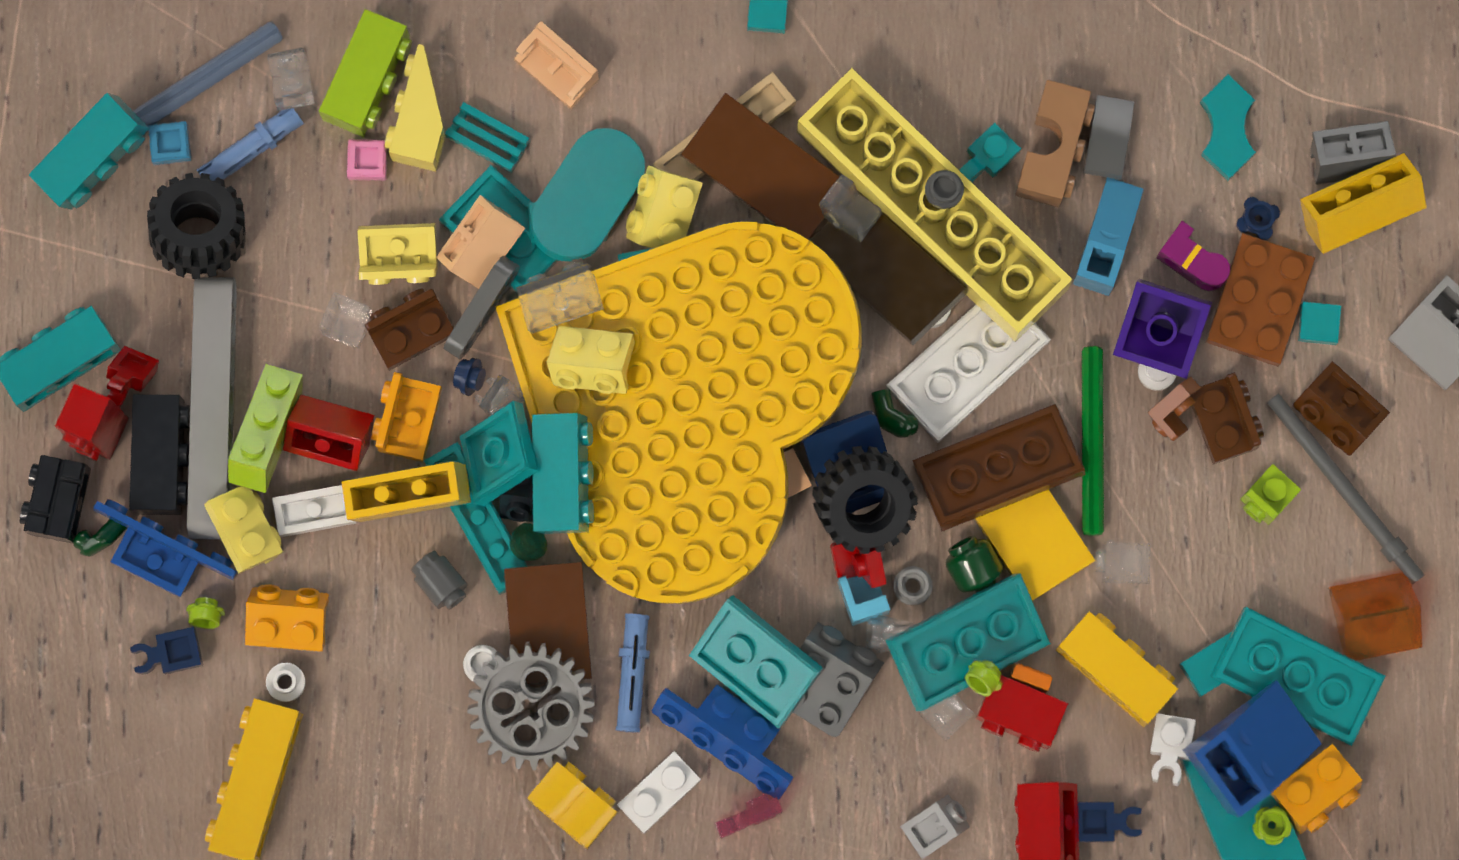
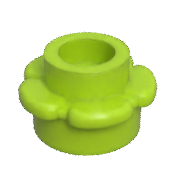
[186,597,225,629]
[965,660,1002,696]
[1253,806,1292,845]

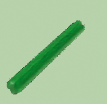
[1082,346,1104,536]

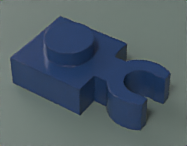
[130,627,203,675]
[1078,802,1142,843]

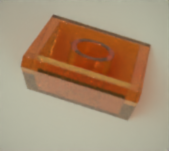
[1328,572,1422,661]

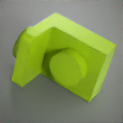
[1240,464,1301,525]

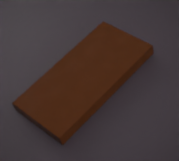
[680,93,848,239]
[912,404,1086,531]

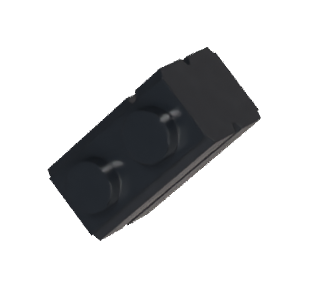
[20,455,91,544]

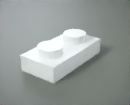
[272,485,357,538]
[617,751,701,834]

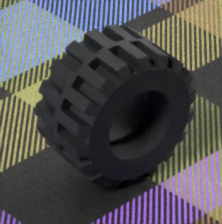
[147,173,246,279]
[812,446,918,554]

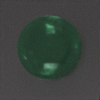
[510,523,547,561]

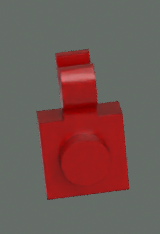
[106,346,159,408]

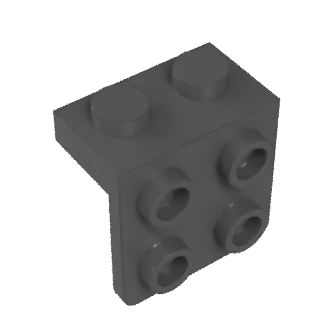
[793,622,884,737]

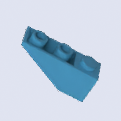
[1073,178,1144,296]

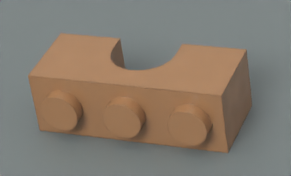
[1015,79,1095,208]

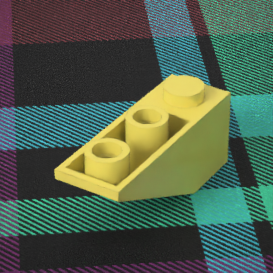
[385,44,445,172]

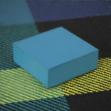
[148,121,191,165]

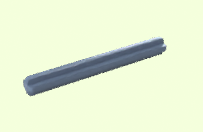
[133,22,283,126]

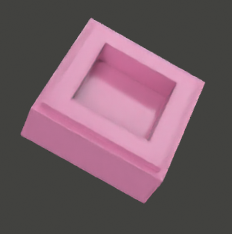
[347,140,387,180]

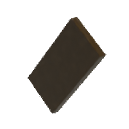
[810,192,968,346]

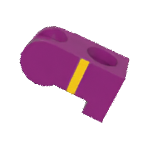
[1156,221,1230,291]

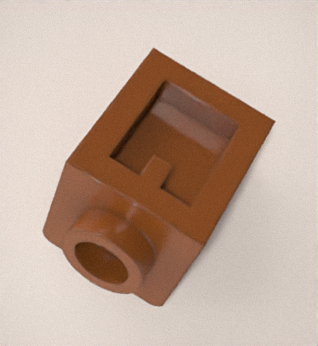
[1147,377,1201,441]

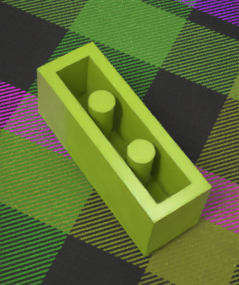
[319,9,412,137]
[228,364,303,493]

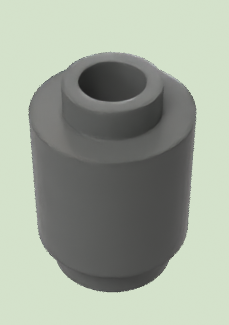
[411,551,468,610]

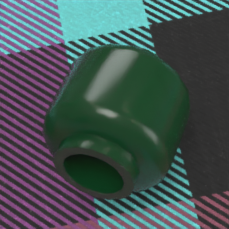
[945,535,1003,593]

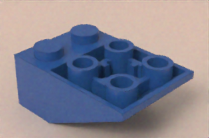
[1183,680,1322,818]

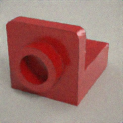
[830,542,887,588]

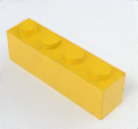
[205,698,303,860]

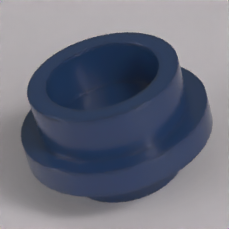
[453,358,486,396]

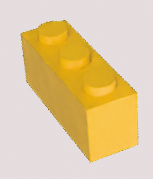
[1300,153,1427,254]
[341,461,471,522]
[1056,611,1178,727]

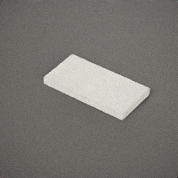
[886,305,1051,443]

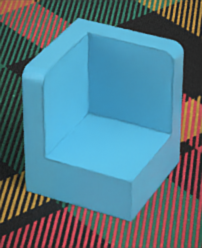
[837,576,890,626]

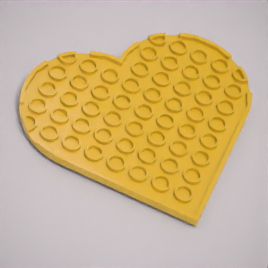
[496,222,862,604]

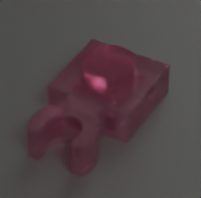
[715,794,783,839]

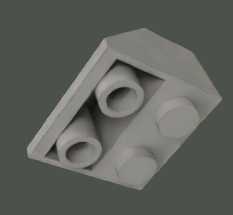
[1388,275,1459,390]

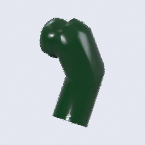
[871,389,919,438]
[73,519,127,557]

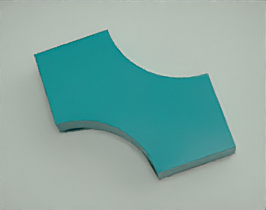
[1200,74,1256,181]

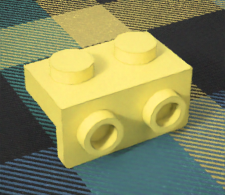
[626,165,703,248]
[358,223,438,285]
[547,326,635,394]
[204,486,283,574]

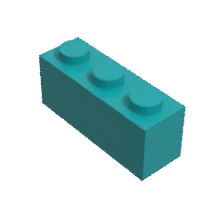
[28,93,150,210]
[0,306,121,412]
[532,413,594,534]

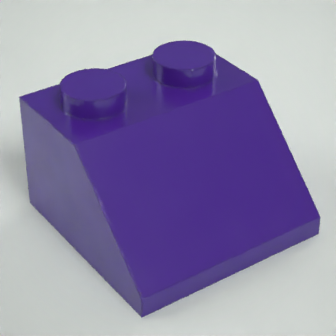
[1113,279,1213,379]

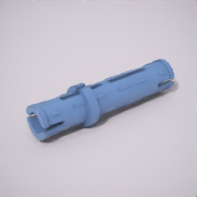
[196,104,304,181]
[615,614,650,733]

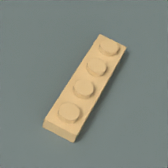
[653,72,796,180]

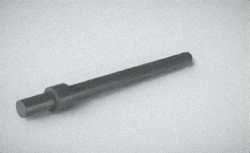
[1267,394,1424,585]

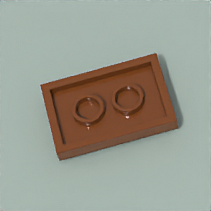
[1206,233,1315,367]

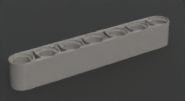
[187,277,237,539]

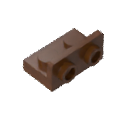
[365,288,454,371]
[1293,361,1390,456]
[1191,372,1264,465]

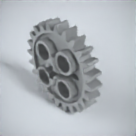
[467,642,595,770]

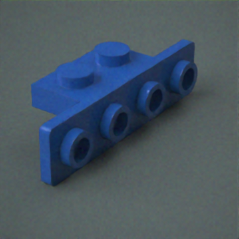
[93,499,237,597]
[651,684,793,800]

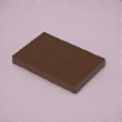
[504,562,592,684]

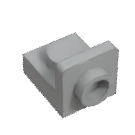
[900,795,969,859]

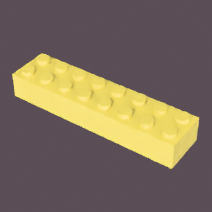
[797,68,1073,342]

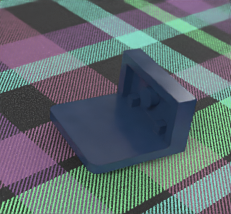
[802,410,887,514]

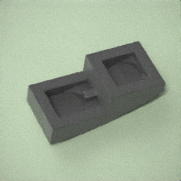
[1084,95,1135,180]

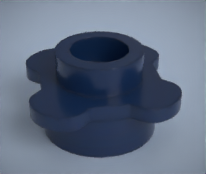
[1236,197,1280,240]

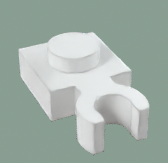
[1150,713,1196,786]

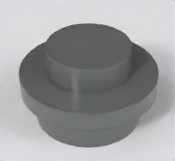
[925,170,964,209]

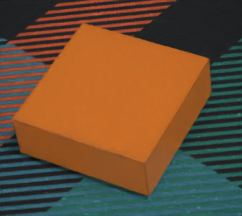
[1010,663,1053,694]

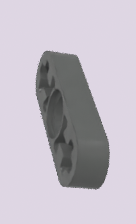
[443,256,520,360]

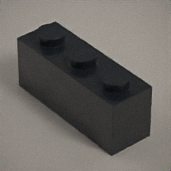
[129,394,190,515]

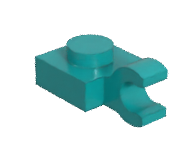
[959,122,1021,183]

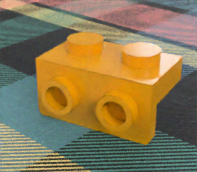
[371,372,442,462]
[245,584,329,652]
[1271,744,1363,835]

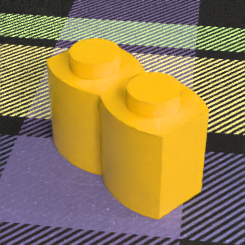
[527,761,617,850]

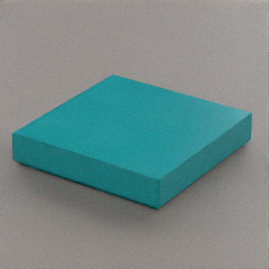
[460,401,538,506]

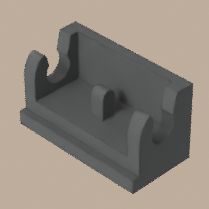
[1310,121,1396,184]

